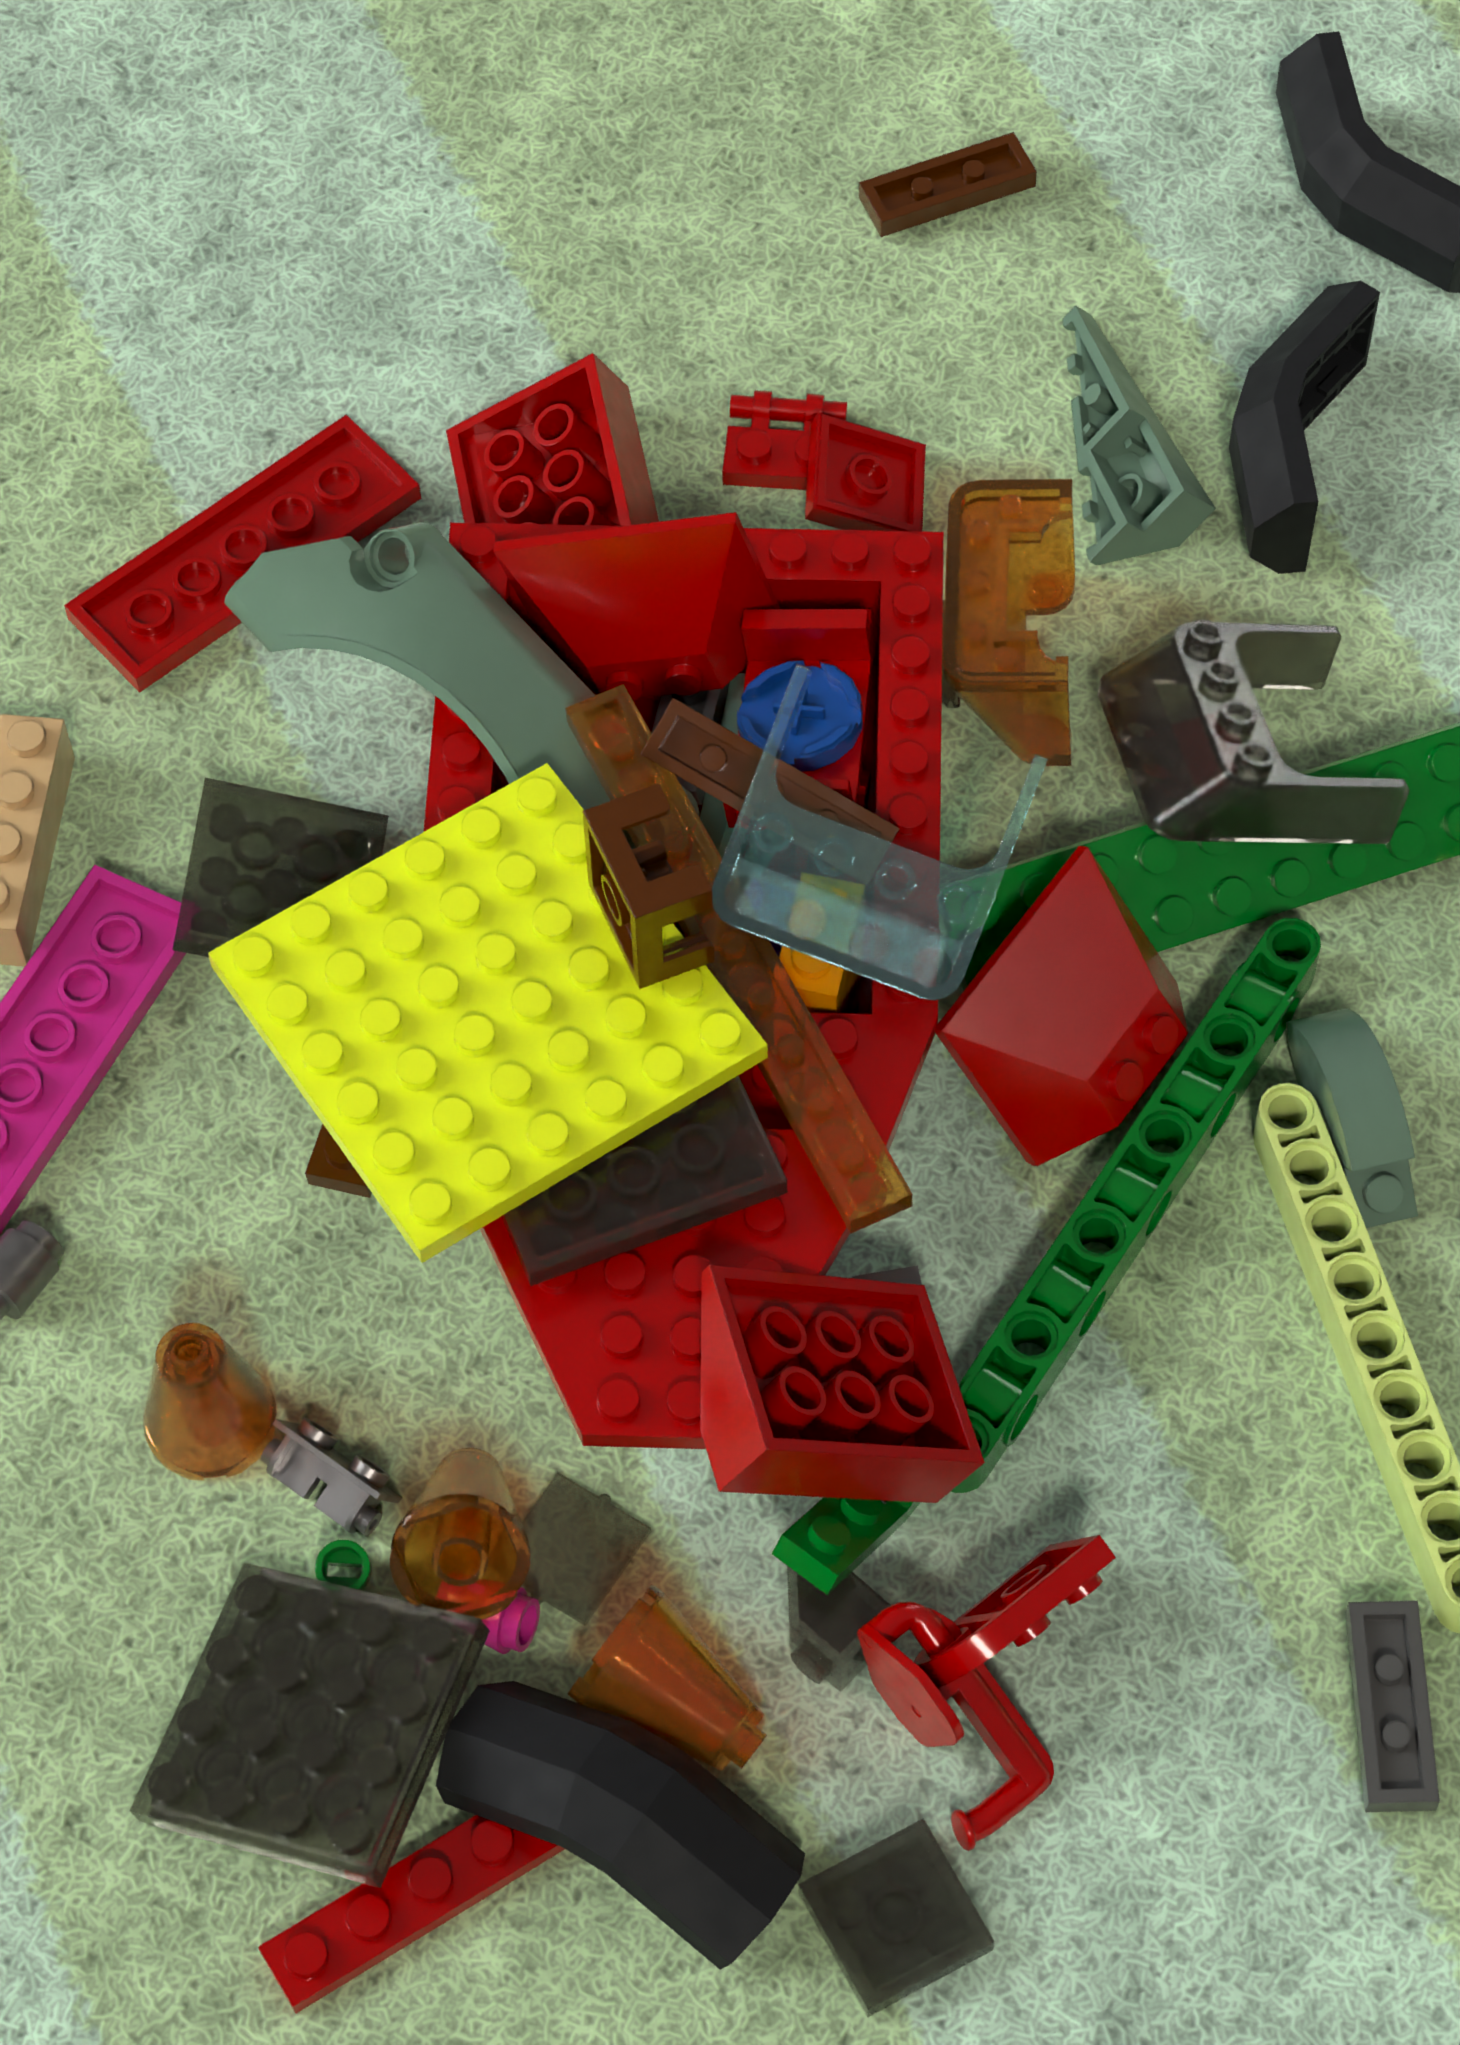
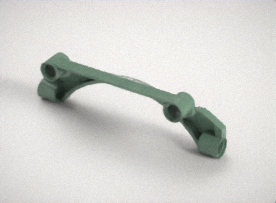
[224,522,700,849]

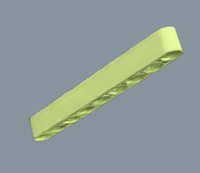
[1253,1083,1460,1634]

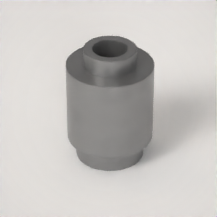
[0,1220,64,1320]

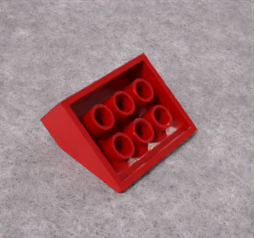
[446,353,659,526]
[700,1265,985,1503]

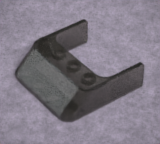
[1098,620,1410,844]

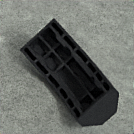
[1276,31,1460,293]
[1229,280,1380,574]
[436,1681,805,1970]

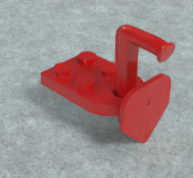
[857,1535,1116,1851]

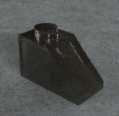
[787,1566,891,1692]

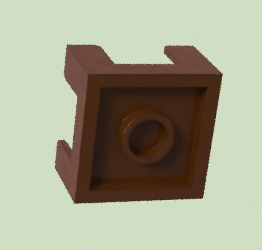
[583,783,715,989]

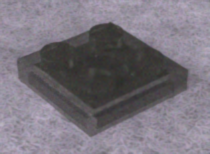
[798,1818,995,2018]

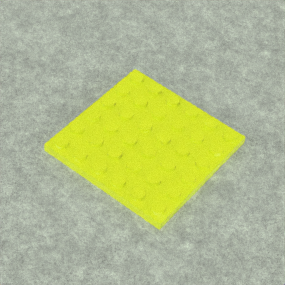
[208,763,768,1263]

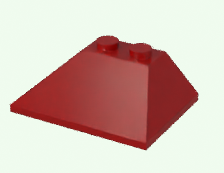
[493,512,780,702]
[935,846,1188,1166]

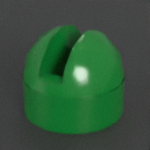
[315,1540,372,1598]

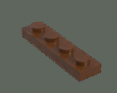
[640,698,900,885]

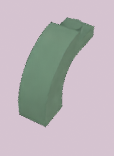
[1286,1008,1418,1228]

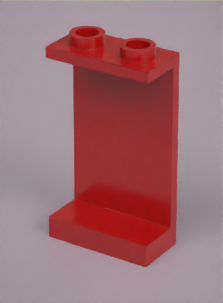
[723,609,874,831]

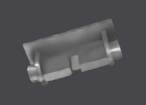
[261,1417,402,1536]

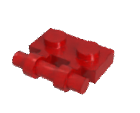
[722,390,847,490]

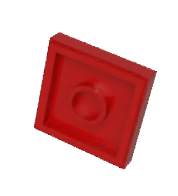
[805,413,926,531]

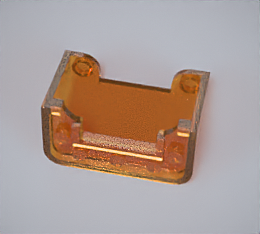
[942,479,1075,766]

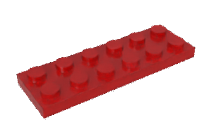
[64,415,421,693]

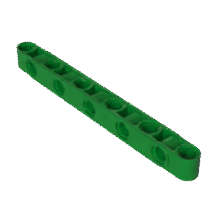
[951,918,1321,1493]

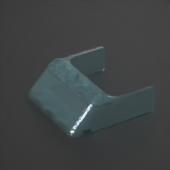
[712,664,1048,1000]

